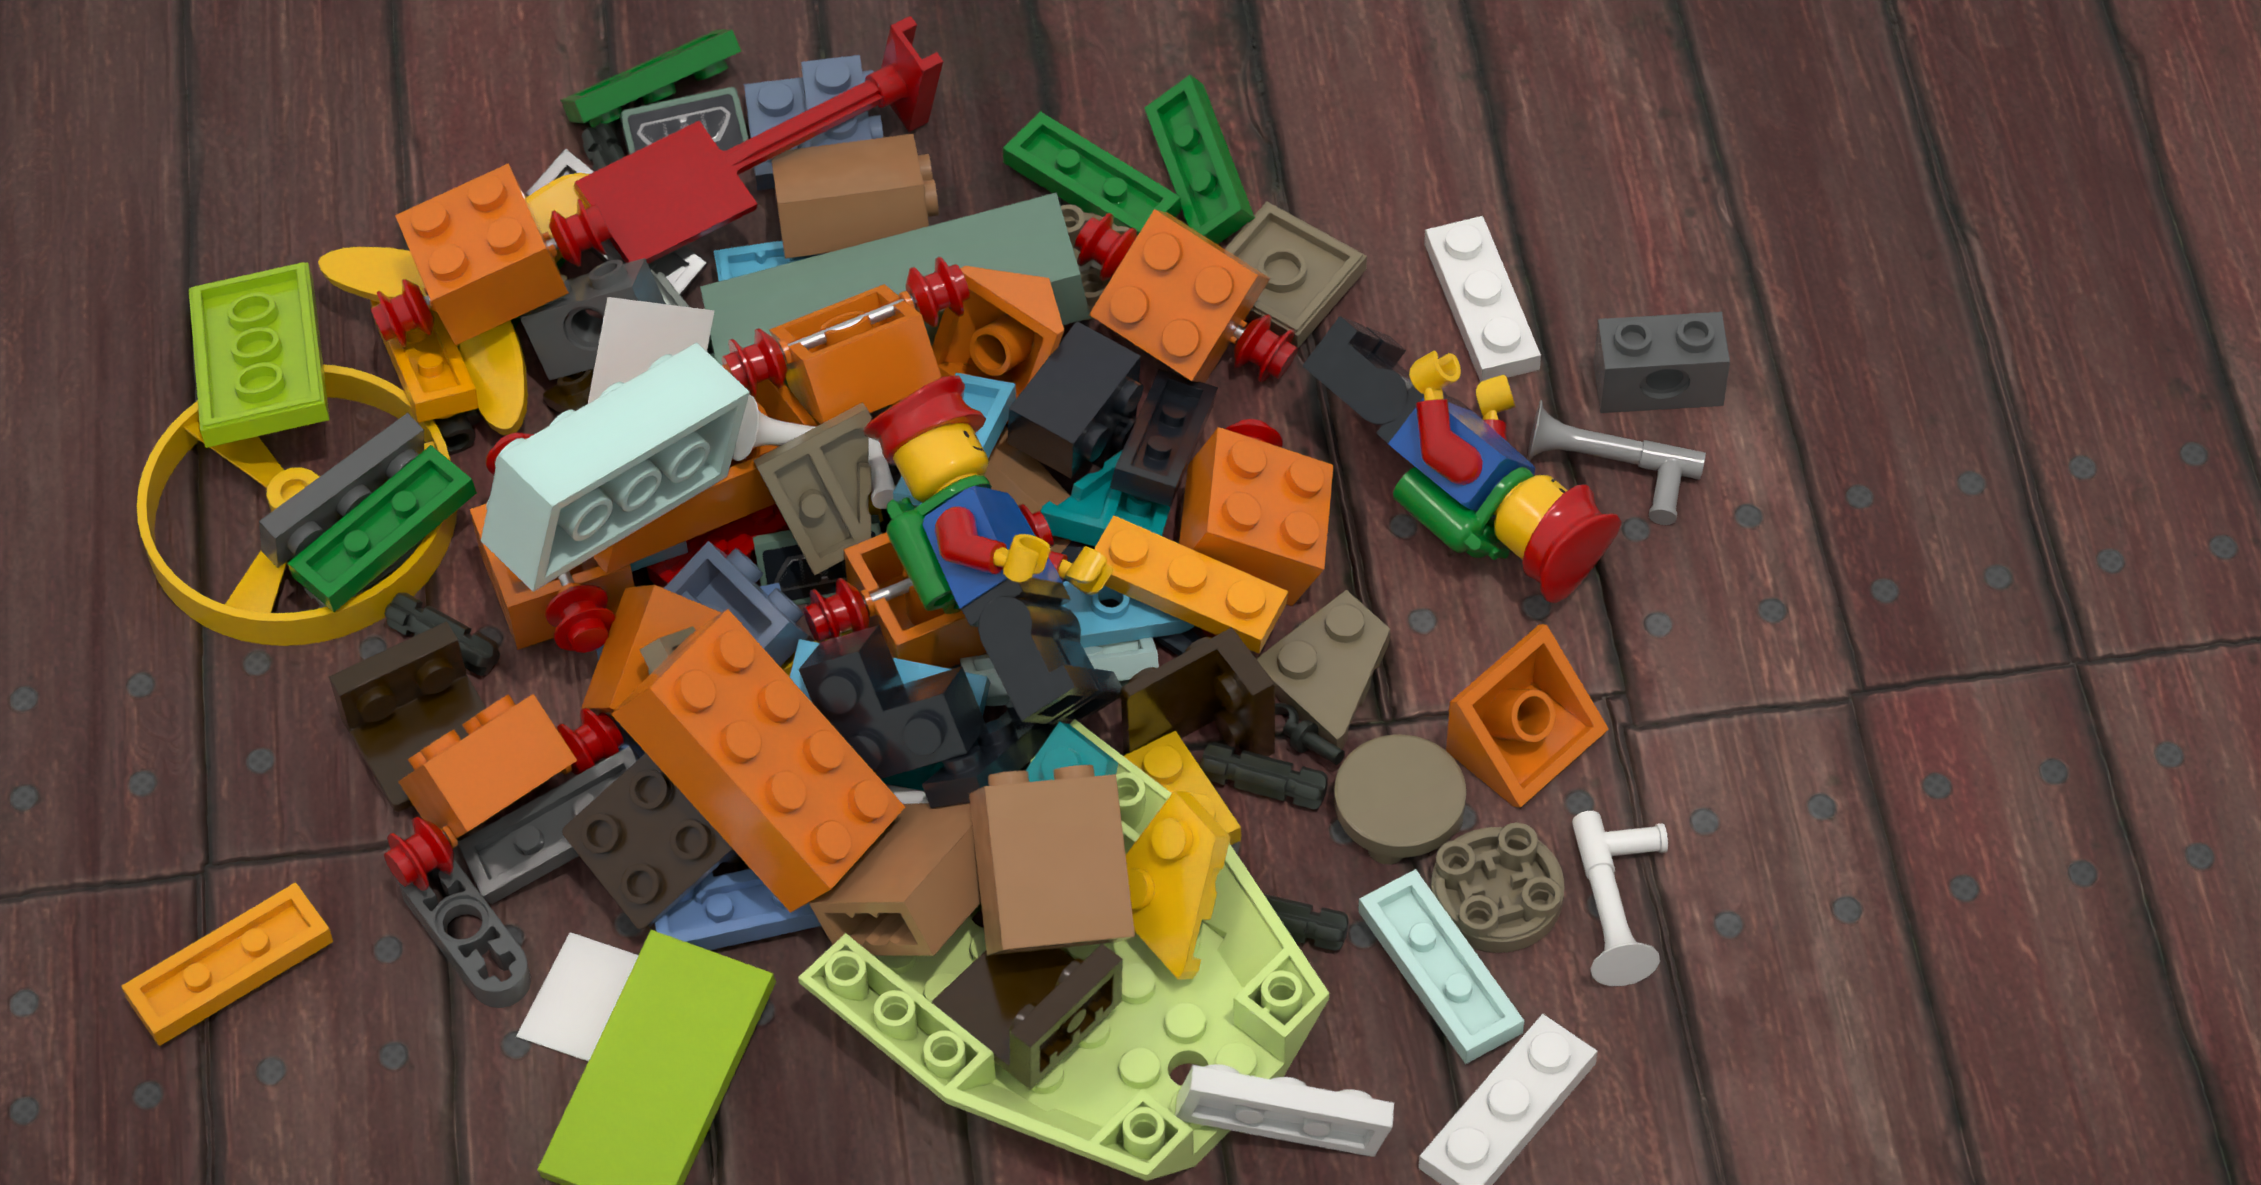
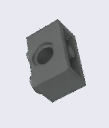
[520,258,666,380]
[1593,312,1730,413]

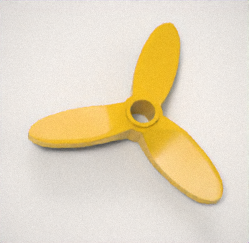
[318,173,589,436]

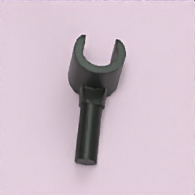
[436,408,484,454]

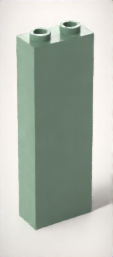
[700,193,1091,388]

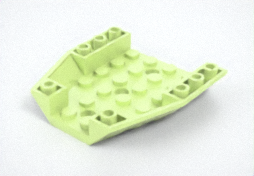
[798,719,1329,1181]

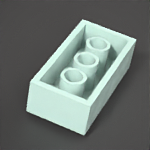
[481,343,750,592]

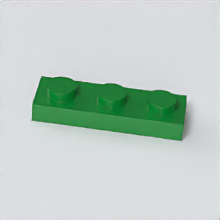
[560,29,741,128]
[1144,75,1255,245]
[1003,111,1181,236]
[287,445,477,612]

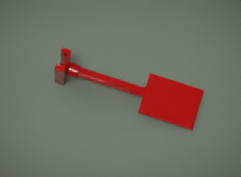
[574,16,943,264]

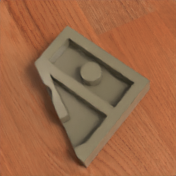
[753,402,871,575]
[1256,590,1390,749]

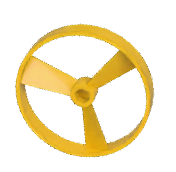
[137,365,457,646]

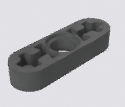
[398,860,531,1008]

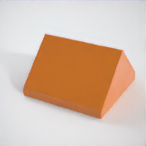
[932,266,1064,425]
[581,585,742,721]
[1446,624,1609,808]

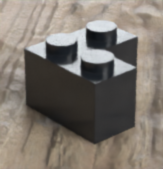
[1008,322,1144,479]
[799,625,986,779]

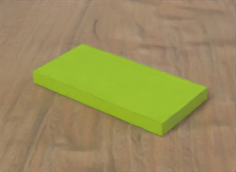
[189,262,330,448]
[538,930,776,1185]

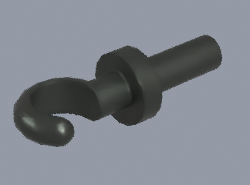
[1275,703,1345,765]

